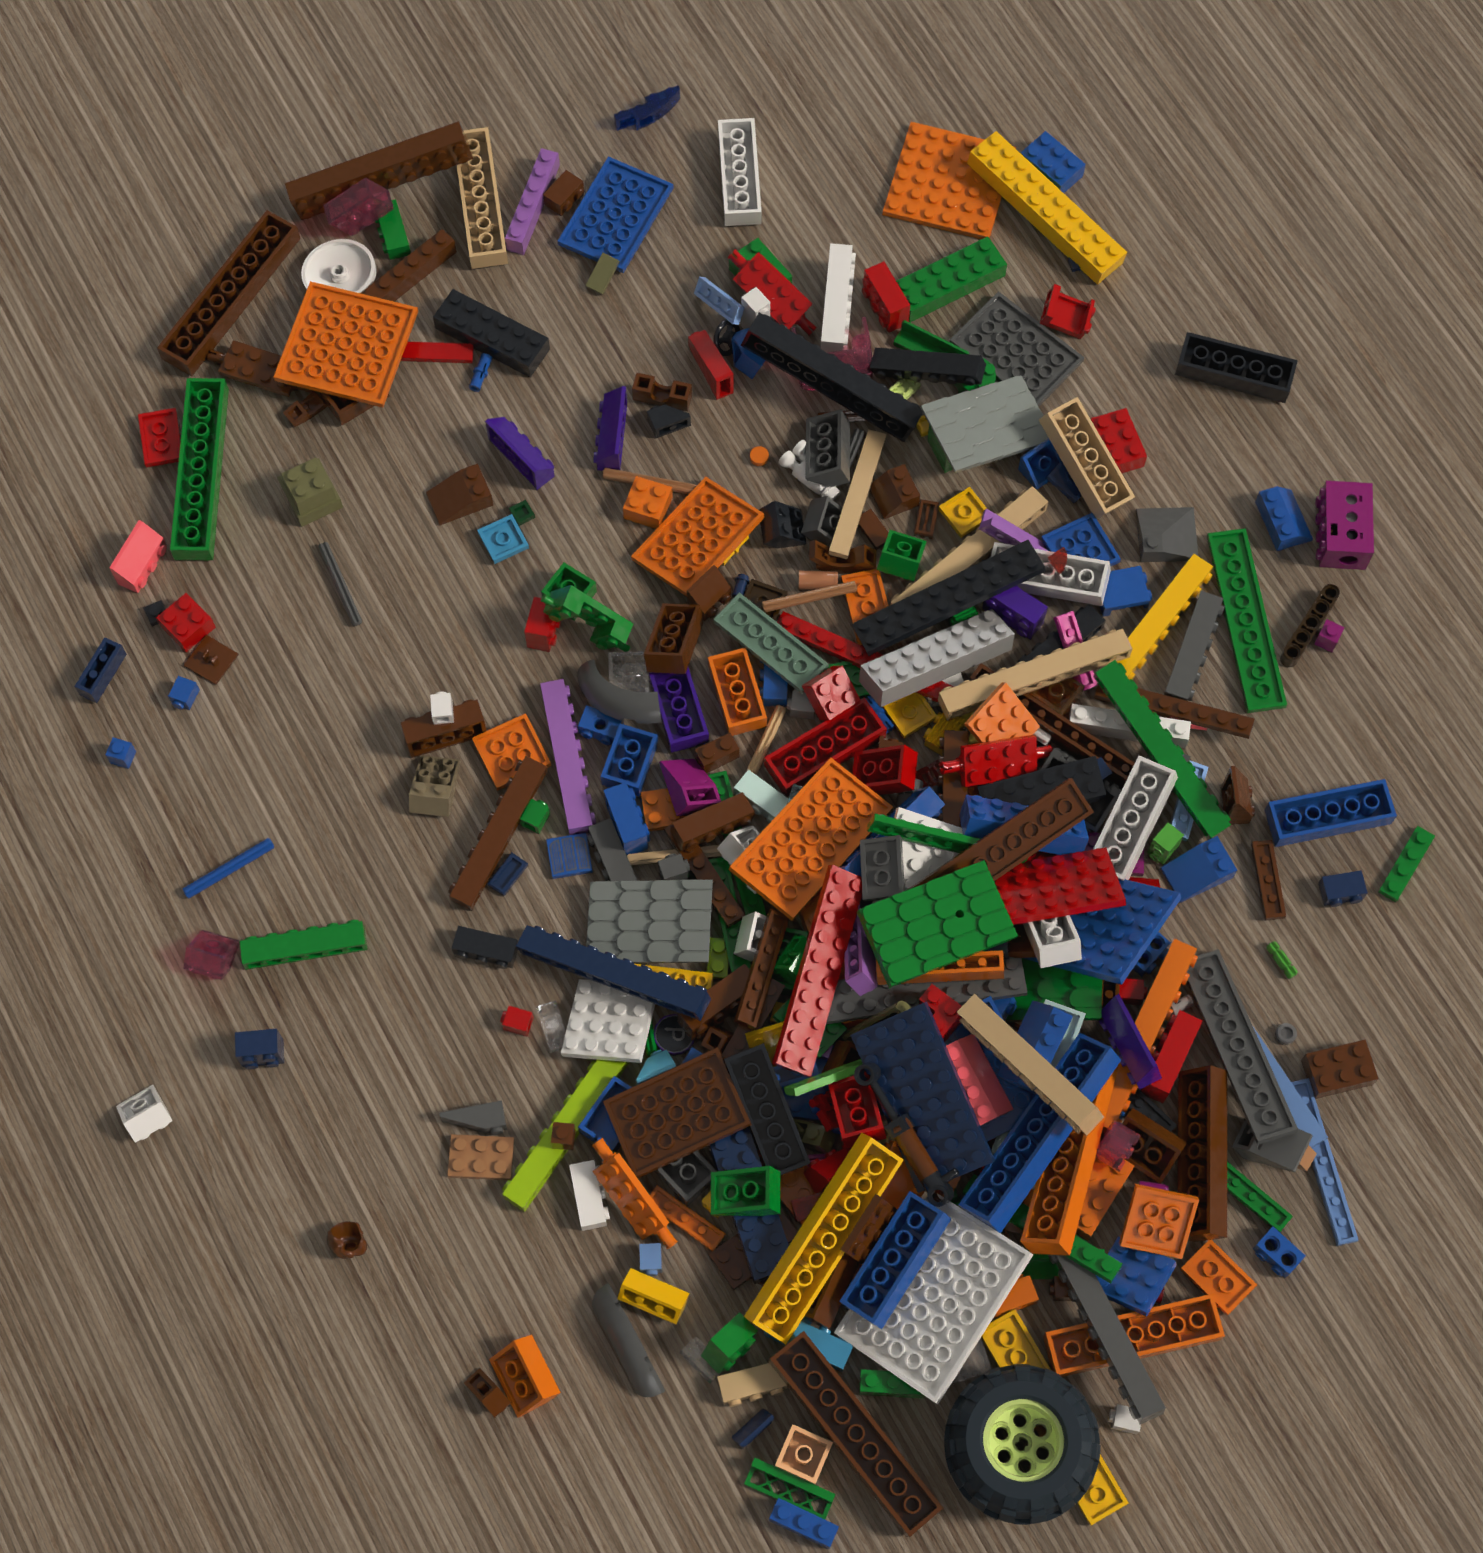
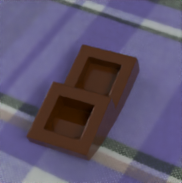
[283,391,327,427]

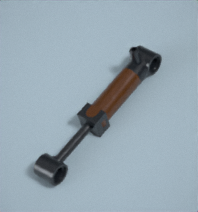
[854,1062,959,1207]

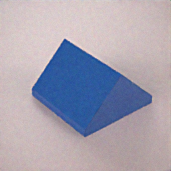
[1018,438,1061,489]

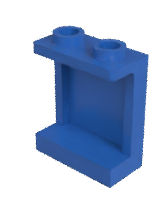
[1100,566,1152,617]

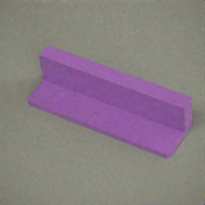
[979,509,1048,551]

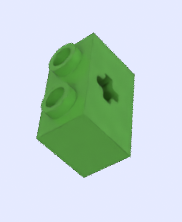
[1147,822,1184,865]

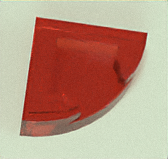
[1048,547,1067,575]

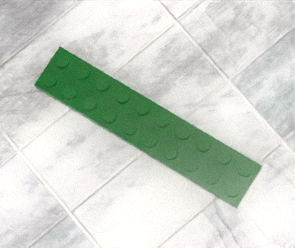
[1207,528,1287,713]

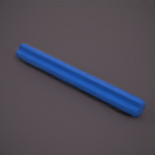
[183,838,274,898]

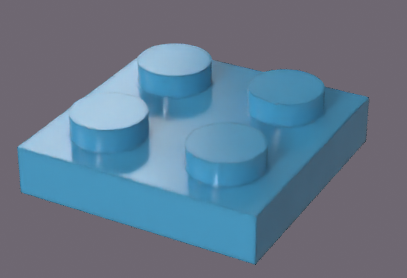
[477,514,529,564]

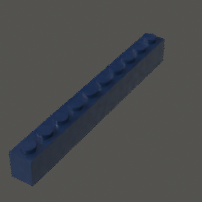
[516,925,711,1021]

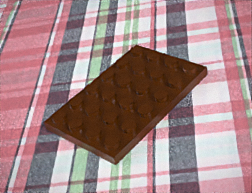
[603,1047,752,1178]

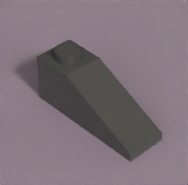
[439,1100,507,1135]

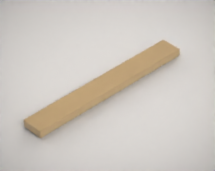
[829,429,887,559]

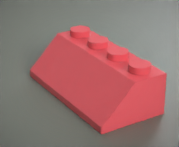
[946,1034,1013,1126]

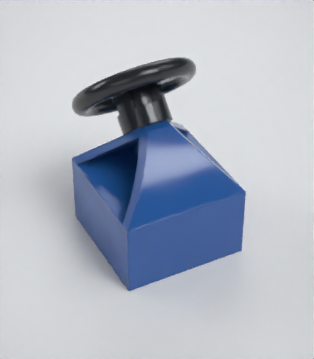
[713,319,766,379]

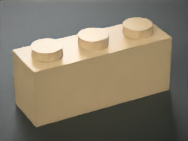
[717,1363,787,1407]

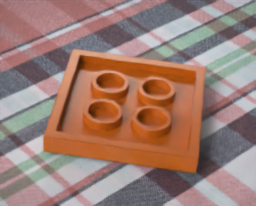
[964,682,1040,743]
[472,713,552,791]
[1119,1184,1199,1259]

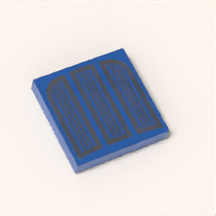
[546,833,593,879]

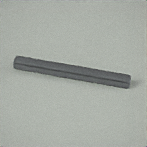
[318,542,362,626]

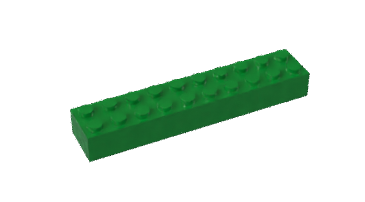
[170,378,229,560]

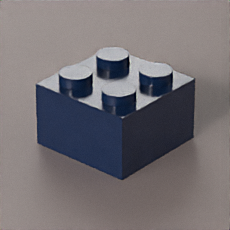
[235,1028,284,1069]

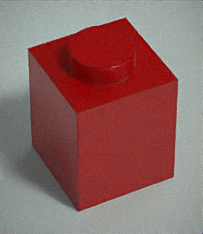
[1119,978,1147,1005]
[500,1006,534,1037]

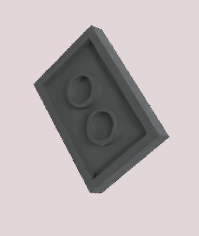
[860,835,905,902]

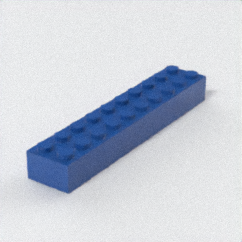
[958,1033,1121,1233]

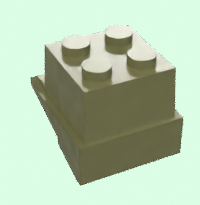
[277,457,343,527]

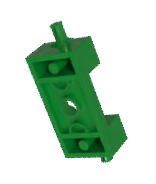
[541,585,633,653]

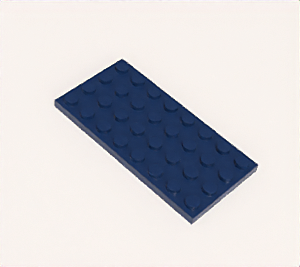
[851,1002,995,1193]

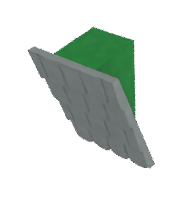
[921,376,1049,473]
[586,880,713,963]

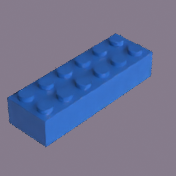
[1264,779,1397,847]
[840,786,945,877]
[959,795,1089,855]
[839,1191,952,1329]

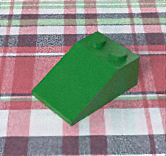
[711,1166,780,1216]

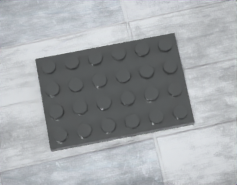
[950,291,1085,407]

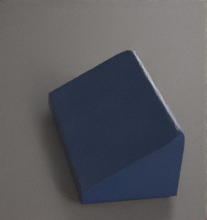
[732,1409,774,1449]

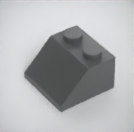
[801,496,843,546]

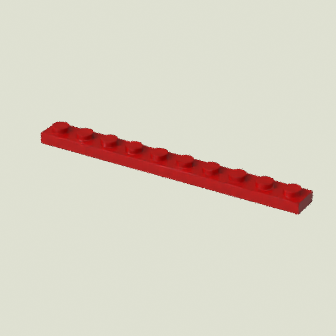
[777,611,955,703]

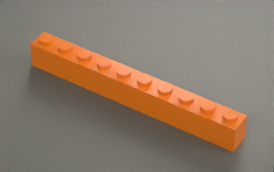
[1102,938,1198,1135]

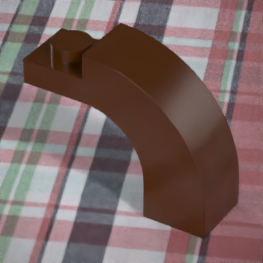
[809,540,876,574]

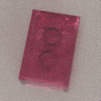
[323,178,394,236]

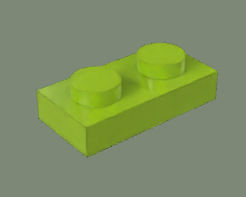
[707,937,728,980]

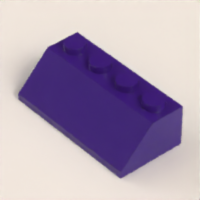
[593,386,627,471]
[485,417,555,490]
[1099,994,1162,1090]

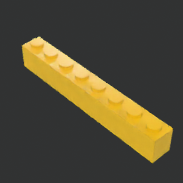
[1117,554,1213,680]

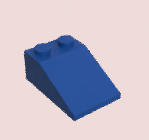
[1161,836,1237,903]

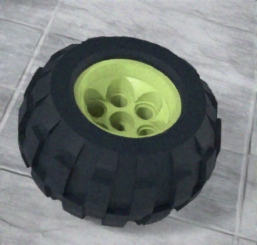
[944,1364,1101,1525]

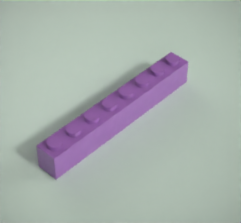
[540,679,596,835]

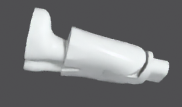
[778,440,841,500]

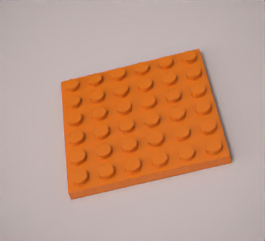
[882,122,1016,239]
[273,281,418,408]

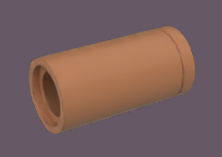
[798,570,838,590]

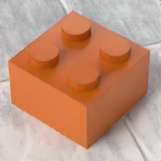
[623,476,673,529]

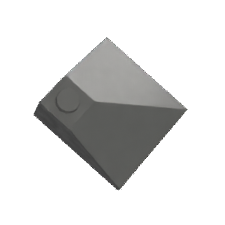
[1136,507,1198,562]

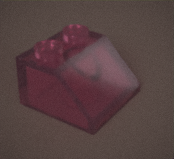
[183,930,240,980]

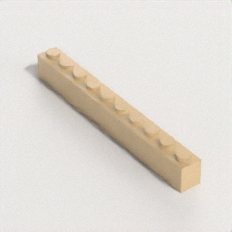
[890,486,1048,605]
[938,629,1133,721]

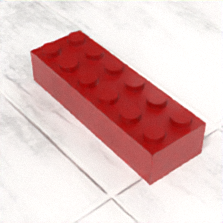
[764,698,887,797]

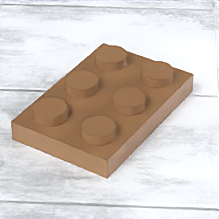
[447,1134,515,1181]

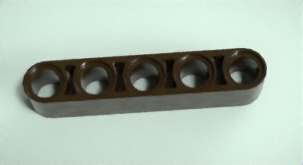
[1280,584,1340,667]

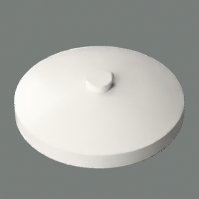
[301,239,376,293]

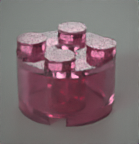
[1096,1120,1141,1172]

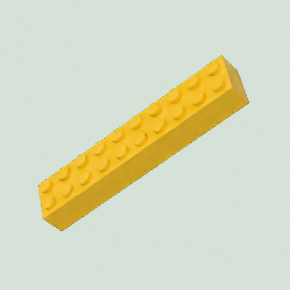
[967,131,1127,285]
[744,1133,903,1345]

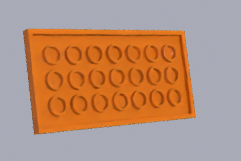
[729,758,893,921]

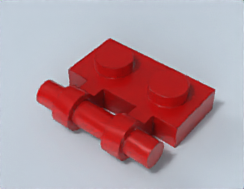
[809,1091,839,1132]

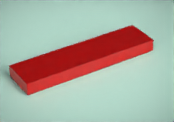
[401,342,474,363]

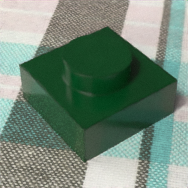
[509,500,535,526]

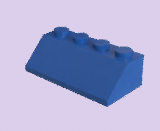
[997,1000,1073,1095]

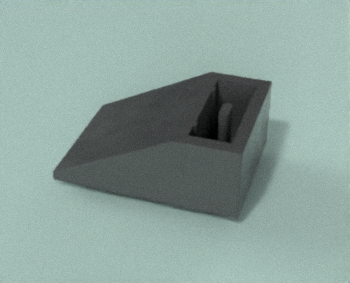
[1232,1119,1313,1172]

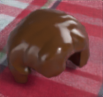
[327,1221,367,1259]

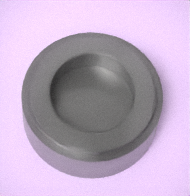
[1275,1023,1297,1045]

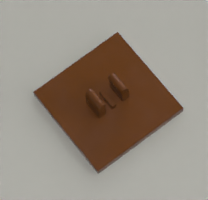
[184,635,239,685]

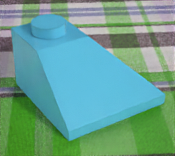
[636,1050,676,1085]

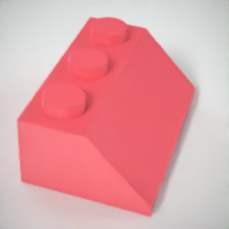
[109,520,167,593]

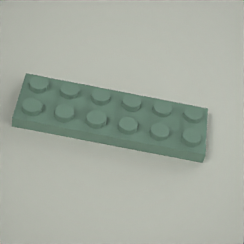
[713,592,829,695]

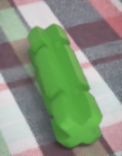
[1266,941,1298,979]

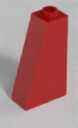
[688,330,734,400]

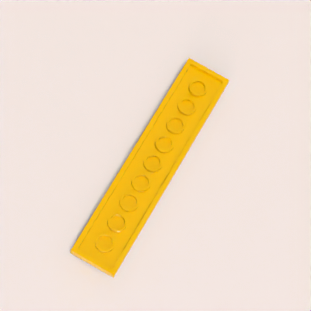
[981,1309,1129,1526]

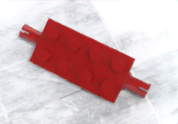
[728,249,817,336]
[939,735,1053,787]

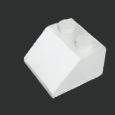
[116,1085,172,1143]

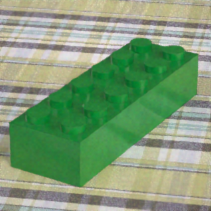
[896,236,1007,323]

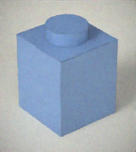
[639,1243,662,1277]

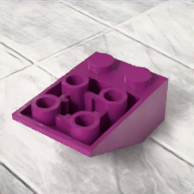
[659,759,721,816]

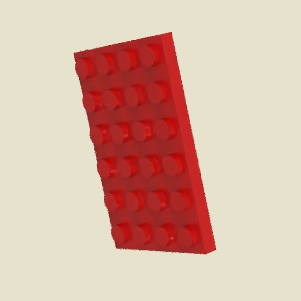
[994,847,1126,925]

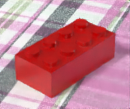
[1141,1010,1202,1104]

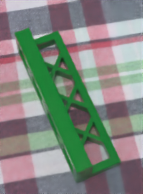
[744,1458,836,1519]

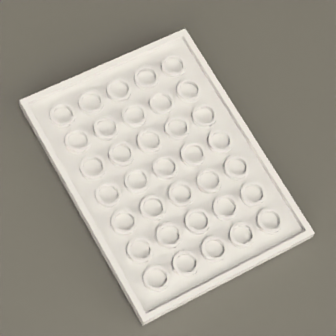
[834,1191,1033,1404]

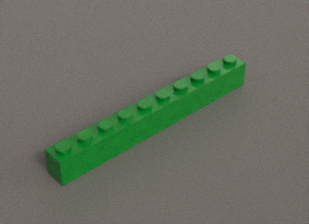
[1093,660,1231,840]

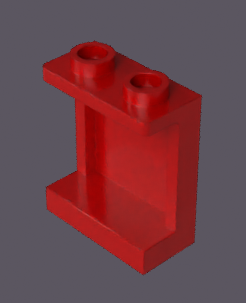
[1040,284,1096,339]

